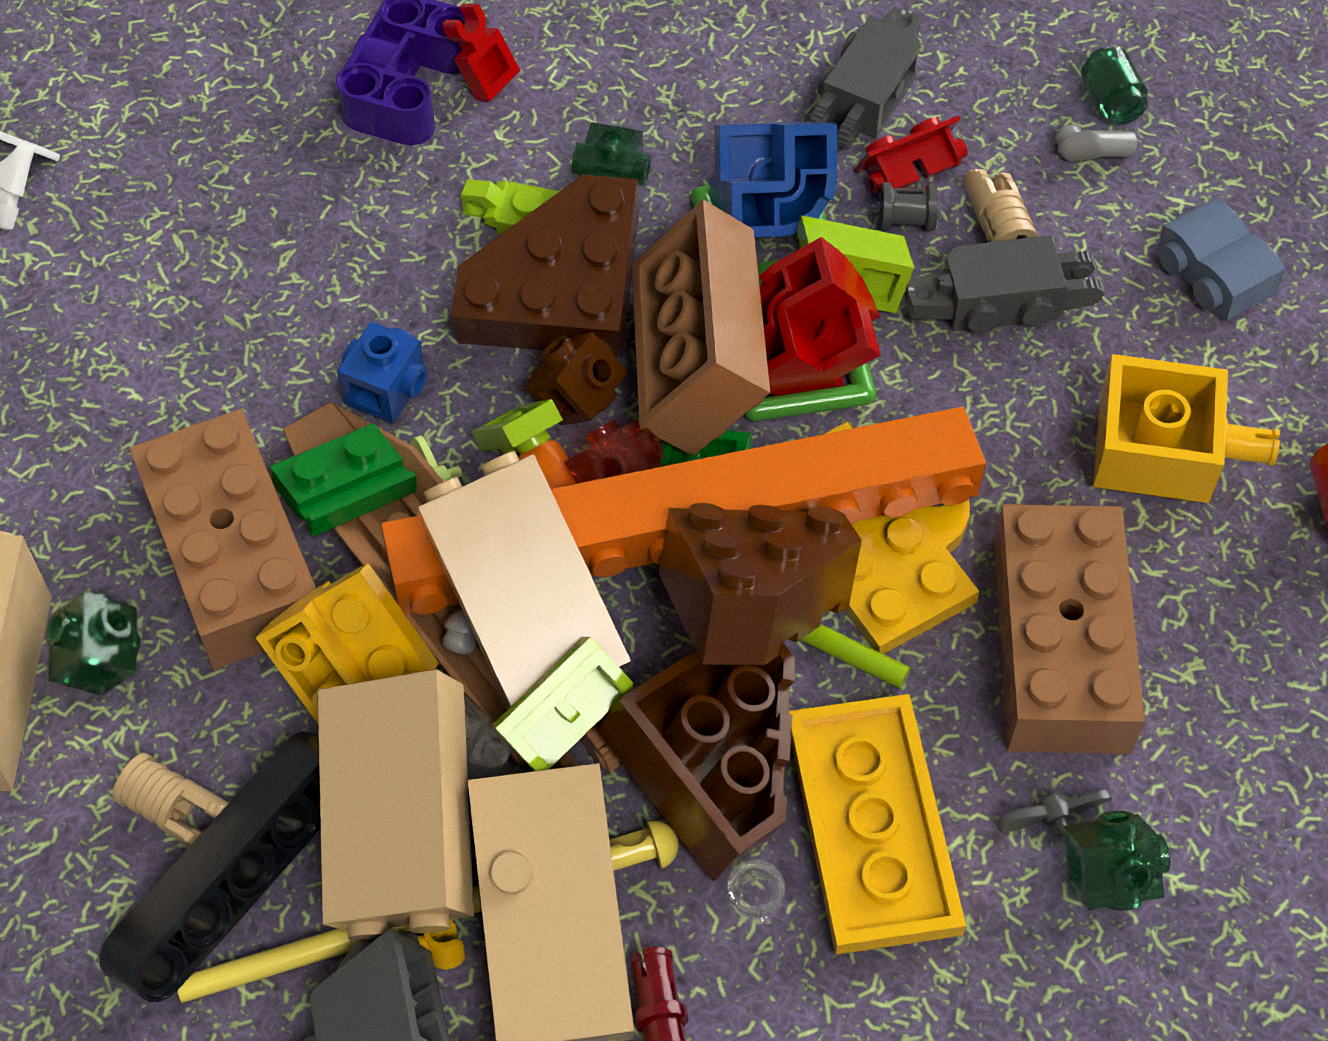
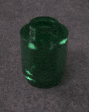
[1080,47,1148,125]

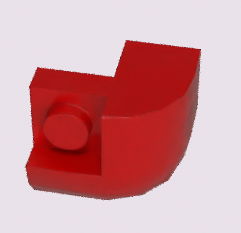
[759,237,881,396]

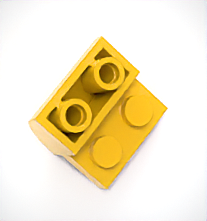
[255,563,439,725]

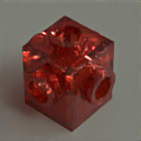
[564,419,664,484]

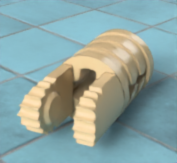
[964,169,1038,243]
[113,753,229,847]

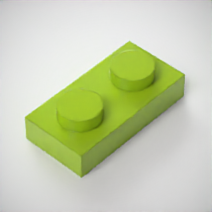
[471,399,563,455]

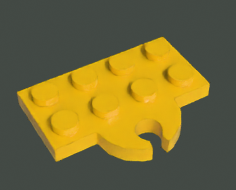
[825,422,980,654]

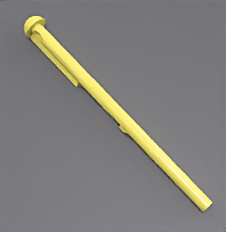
[177,820,679,1003]

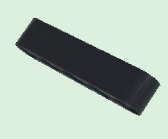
[99,731,321,1002]

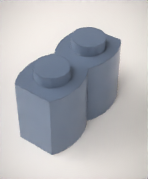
[1157,198,1285,321]

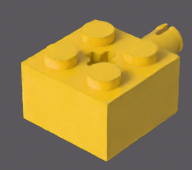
[1093,354,1280,503]

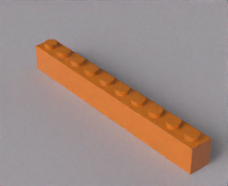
[381,406,987,615]

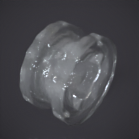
[727,859,785,925]

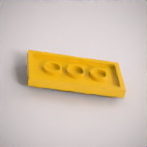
[788,694,966,955]

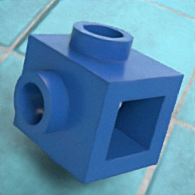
[337,321,428,424]

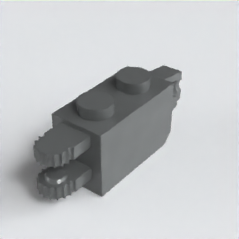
[809,6,921,150]
[905,235,1105,332]

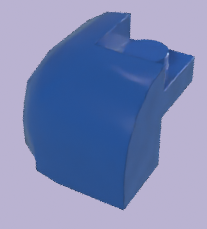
[710,122,837,238]

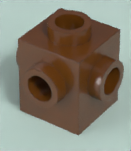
[524,332,628,426]

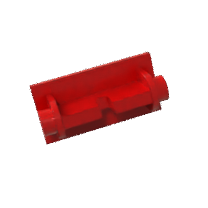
[853,115,968,195]

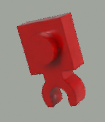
[443,3,521,102]

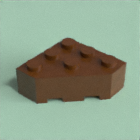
[451,175,640,357]
[659,503,862,665]
[597,643,796,882]

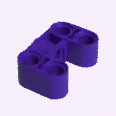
[336,0,465,146]

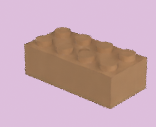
[632,199,770,455]
[129,408,316,670]
[993,504,1145,754]

